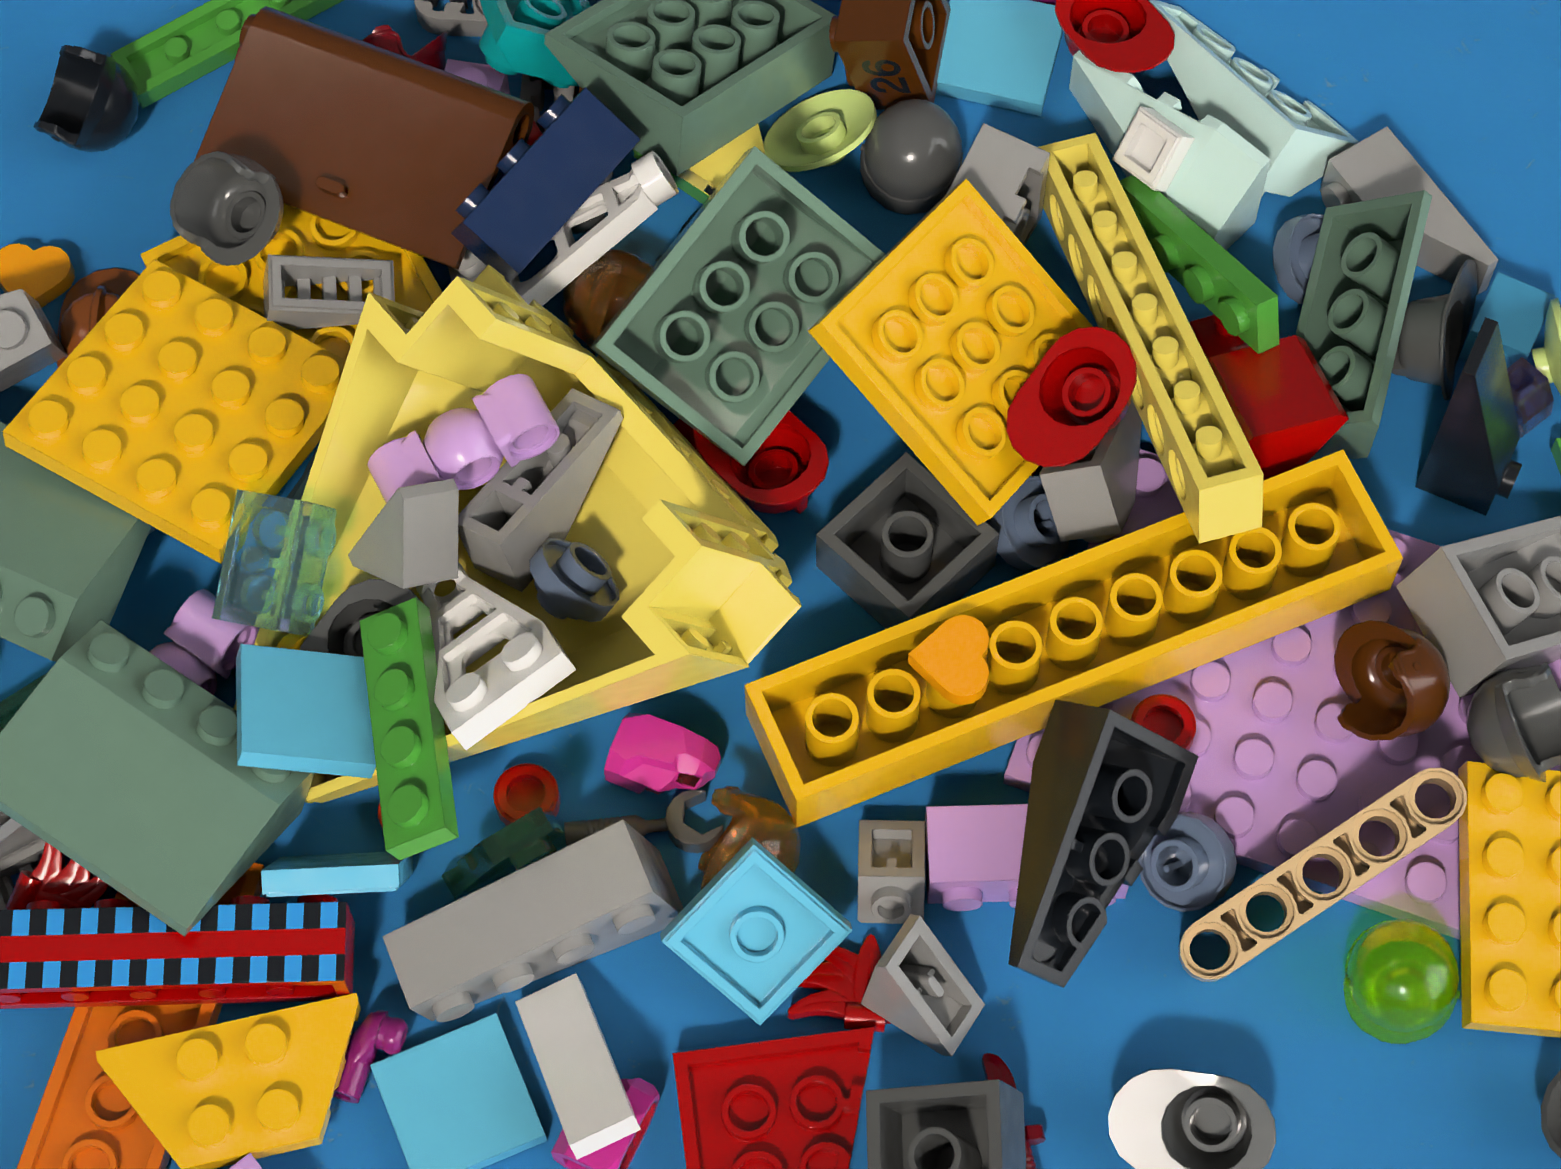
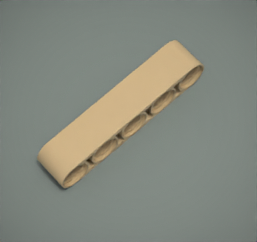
[1179,768,1467,982]

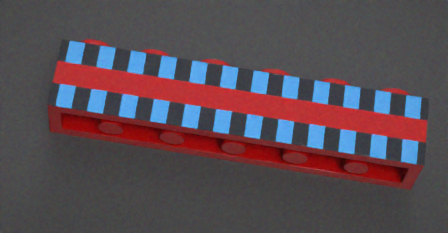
[0,894,355,1009]

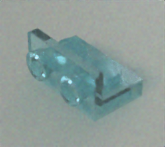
[212,489,337,636]

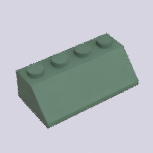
[1295,190,1432,460]

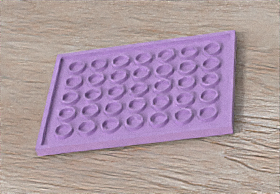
[1003,449,1561,940]

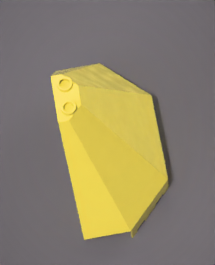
[233,264,802,803]

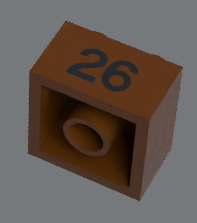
[829,0,951,110]

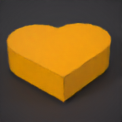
[0,243,75,308]
[908,615,989,705]

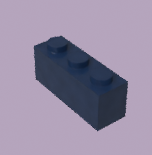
[451,87,641,283]

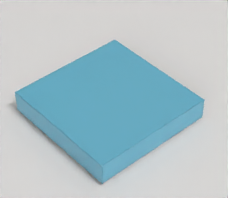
[936,0,1063,116]
[236,644,376,778]
[660,837,853,1025]
[261,852,413,897]
[370,1013,547,1169]

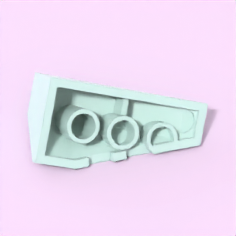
[1148,0,1359,197]

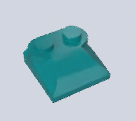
[479,0,591,88]

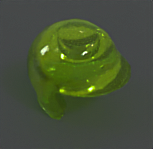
[1343,919,1460,1044]

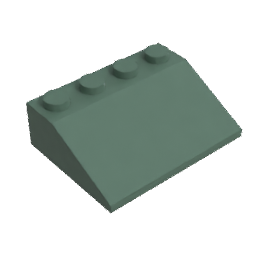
[544,0,837,176]
[589,146,886,466]
[0,421,151,662]
[0,620,315,937]

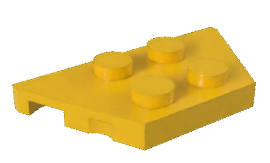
[95,993,361,1169]

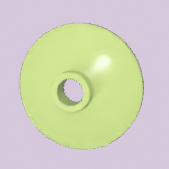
[763,89,877,172]
[1532,298,1561,395]

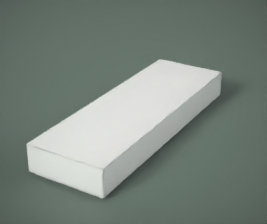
[515,973,641,1160]

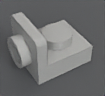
[858,820,925,924]

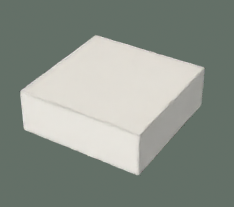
[1112,106,1195,192]

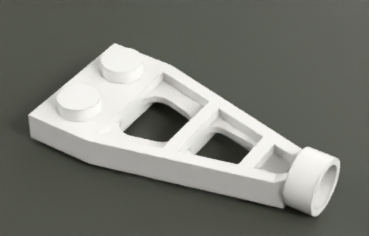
[448,150,679,306]
[416,562,576,750]

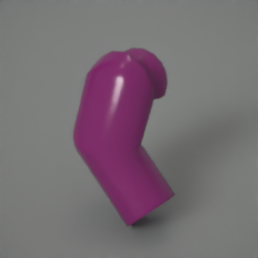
[333,1010,408,1103]

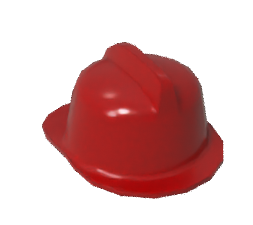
[1055,0,1175,73]
[1006,326,1137,467]
[693,410,829,514]

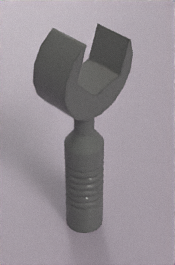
[564,790,724,854]

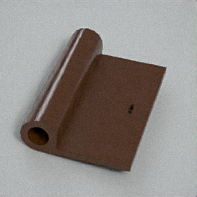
[194,6,534,270]

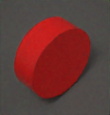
[1130,694,1196,751]
[493,763,560,833]

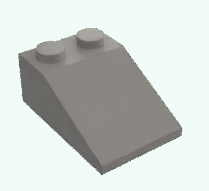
[1396,515,1561,698]

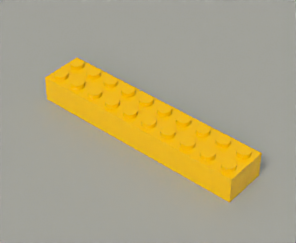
[744,449,1403,828]

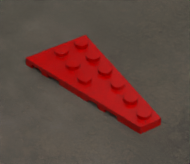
[672,1027,875,1169]

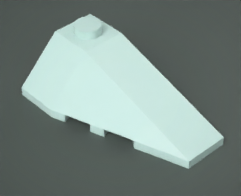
[1069,50,1271,250]

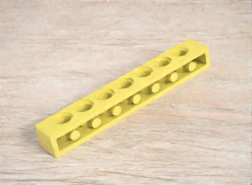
[1038,132,1264,544]

